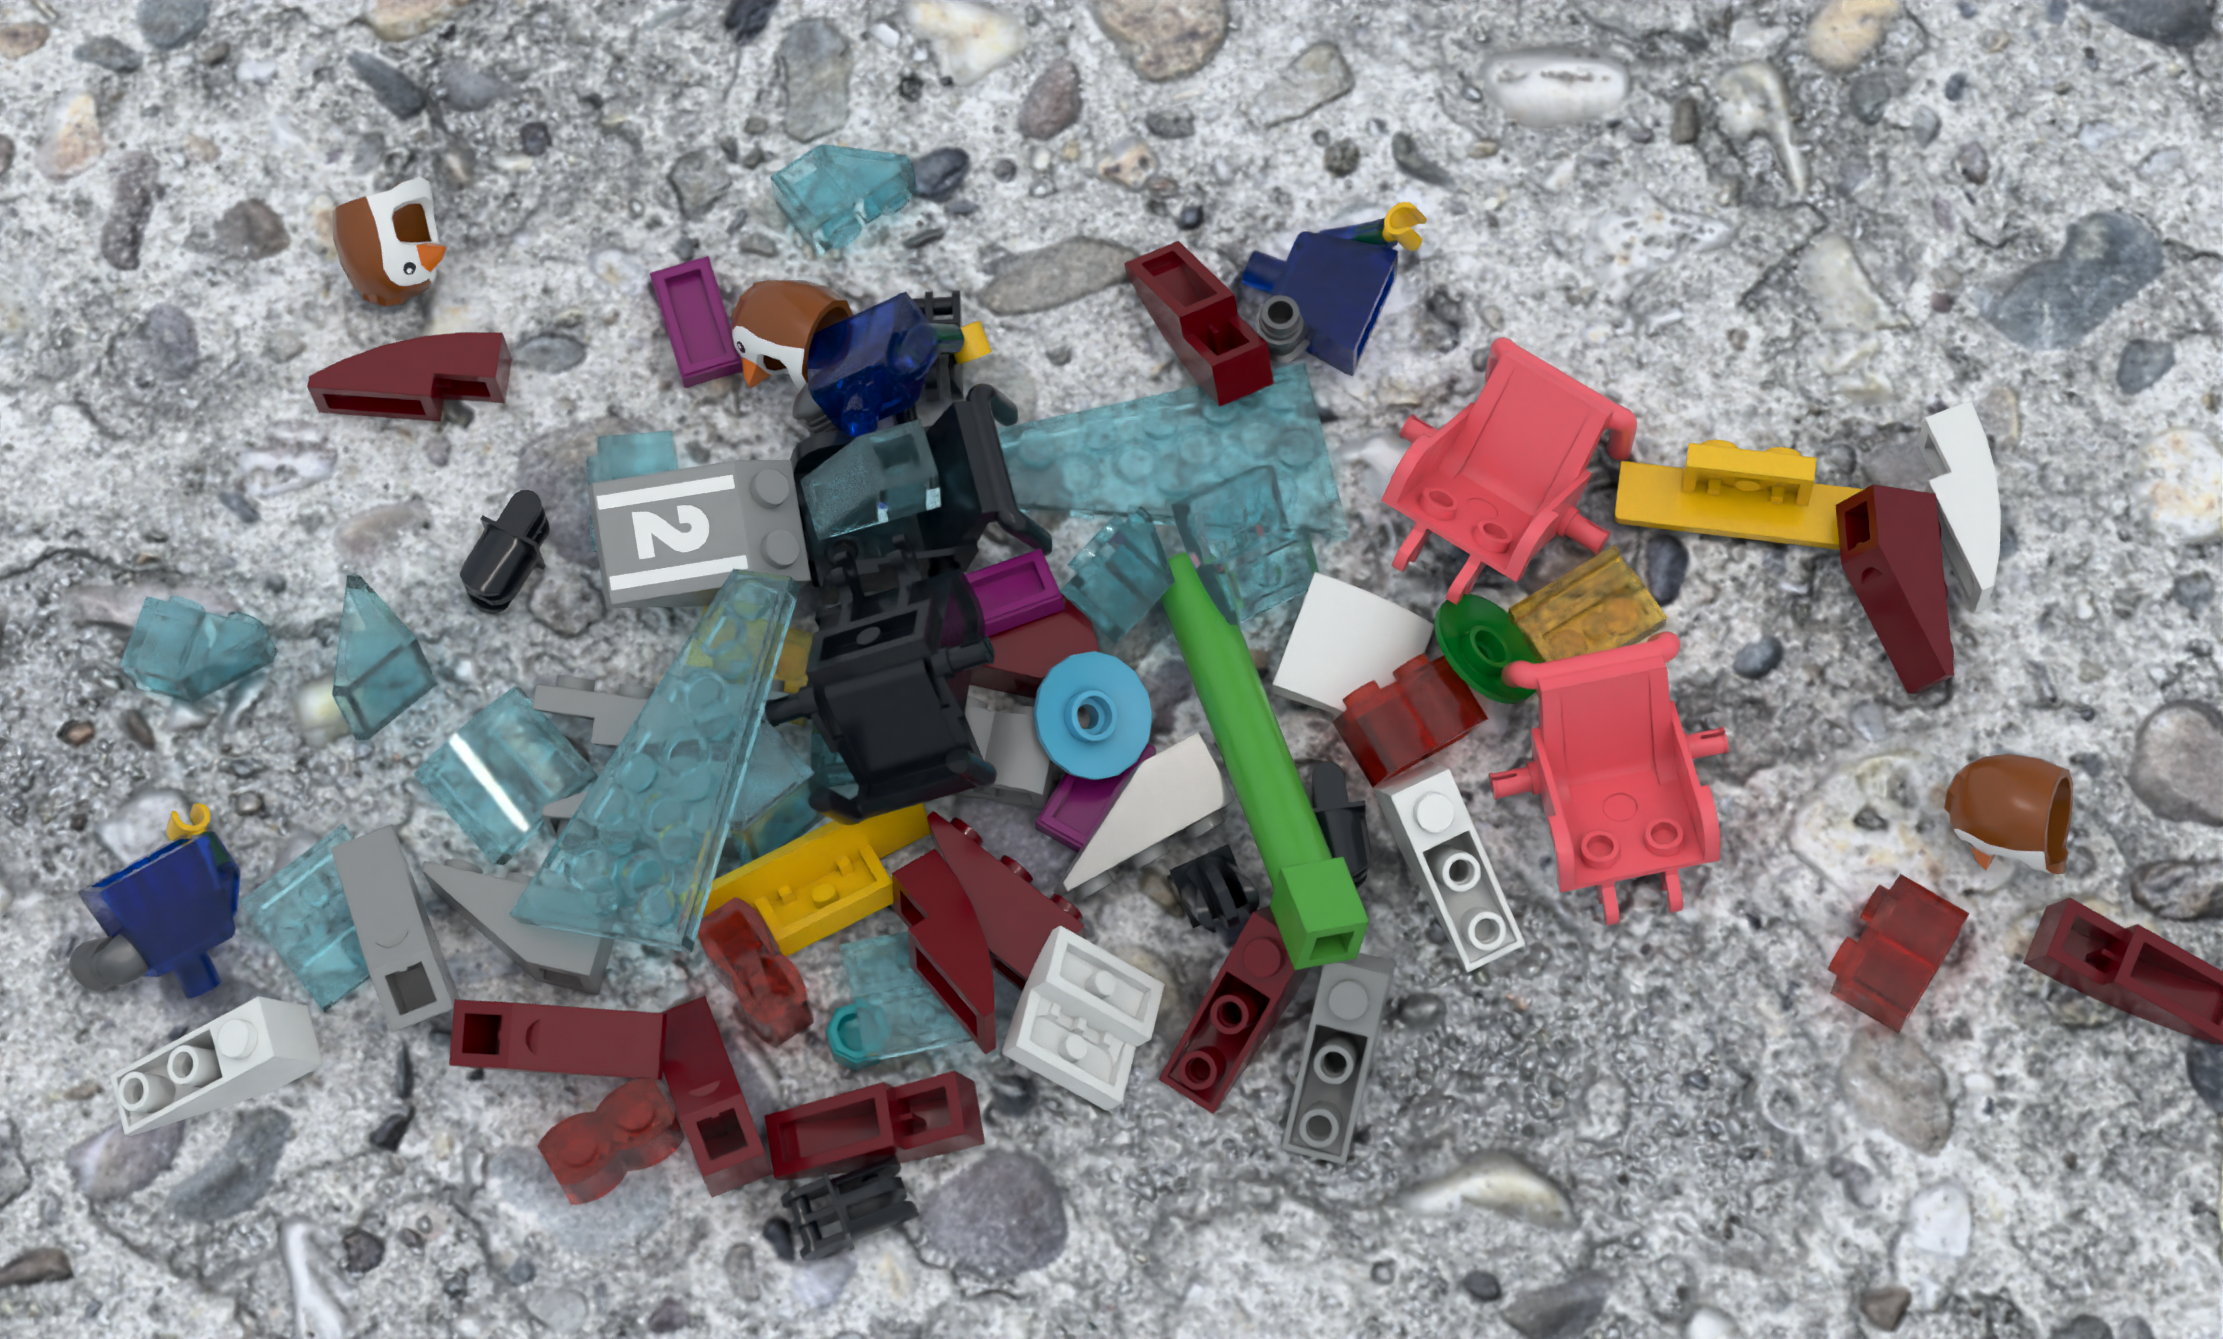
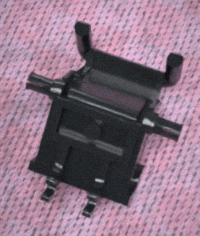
[790,383,1053,605]
[764,533,997,825]

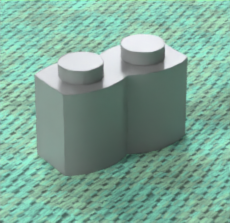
[953,696,1056,809]

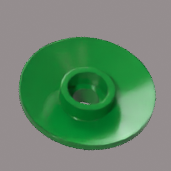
[1435,594,1540,704]

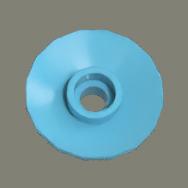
[1033,651,1153,780]

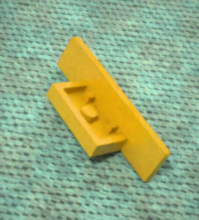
[1614,440,1863,550]
[681,803,930,958]

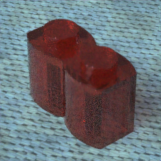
[1332,653,1488,788]
[1828,874,1970,1033]
[697,897,814,1048]
[537,1077,685,1205]

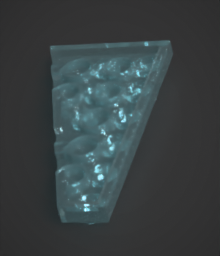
[997,363,1348,541]
[509,569,801,952]

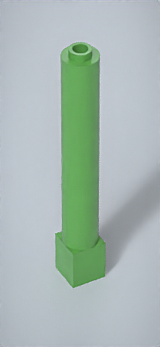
[1154,552,1369,970]

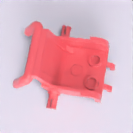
[1381,337,1637,605]
[1489,631,1729,926]

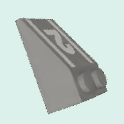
[587,460,811,609]

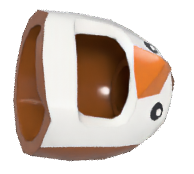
[333,176,447,307]
[731,280,854,392]
[1944,754,2073,874]

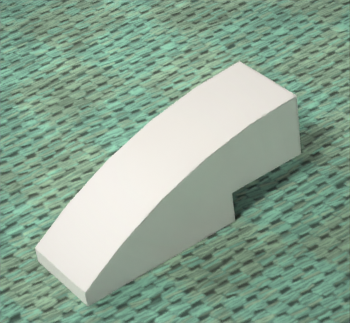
[1917,400,2001,614]

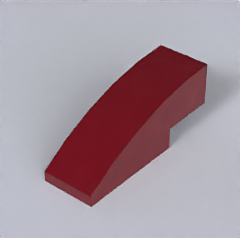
[1124,241,1274,407]
[307,332,512,422]
[892,848,996,1055]
[2023,897,2223,1045]
[764,1070,985,1181]

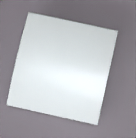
[1272,572,1435,742]
[1002,925,1165,1111]

